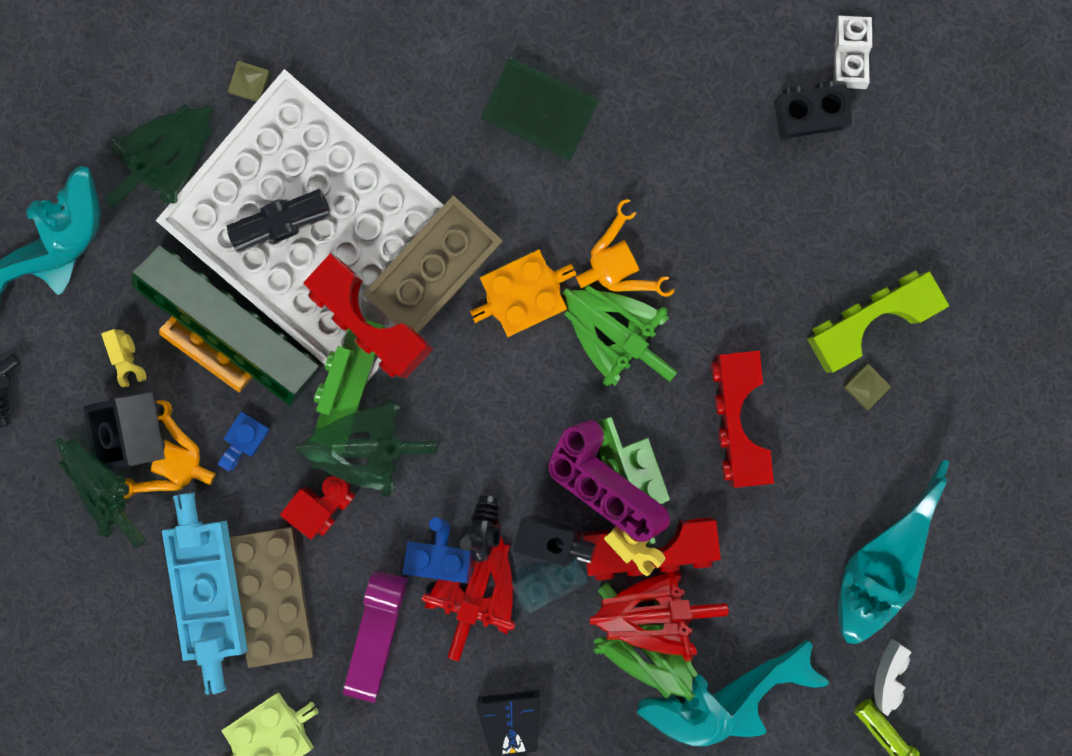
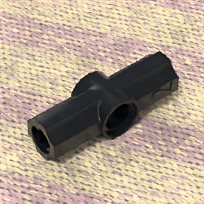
[226,188,332,253]

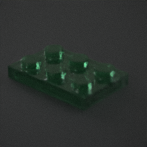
[481,57,599,162]

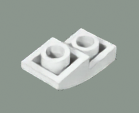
[833,16,872,89]
[874,639,911,716]

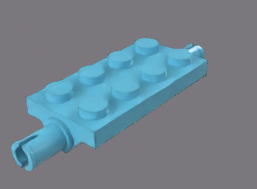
[162,492,248,695]

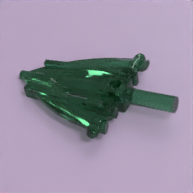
[104,104,213,208]
[296,399,437,497]
[54,438,146,548]

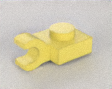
[101,329,146,387]
[604,526,666,576]

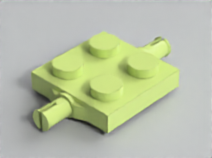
[221,692,319,756]

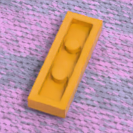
[159,316,252,393]

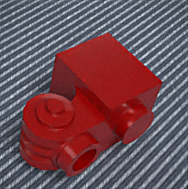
[280,474,356,540]

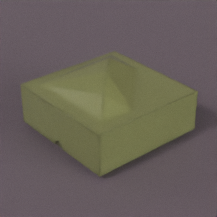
[228,61,271,102]
[843,364,891,410]

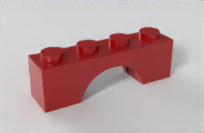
[303,253,434,378]
[711,350,774,488]
[582,517,721,580]

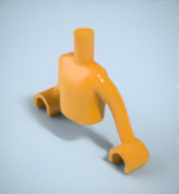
[576,199,675,297]
[115,400,216,500]

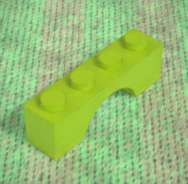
[807,270,949,373]

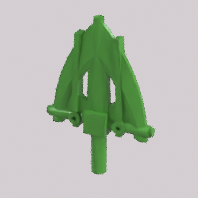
[562,285,677,387]
[593,583,698,701]

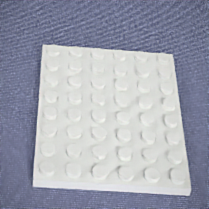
[156,69,444,384]

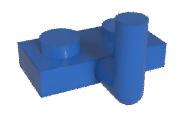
[403,517,473,584]

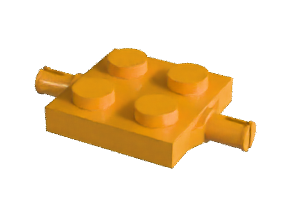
[470,250,577,337]

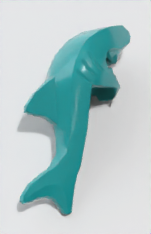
[0,166,101,303]
[838,460,949,644]
[637,640,829,746]

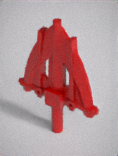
[422,525,516,661]
[589,571,729,662]

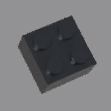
[83,393,165,472]

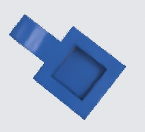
[217,411,271,471]

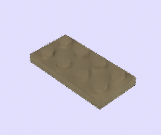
[362,195,503,334]
[230,526,315,668]

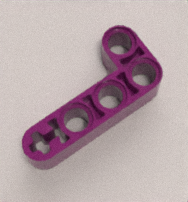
[548,420,670,542]
[343,570,408,703]

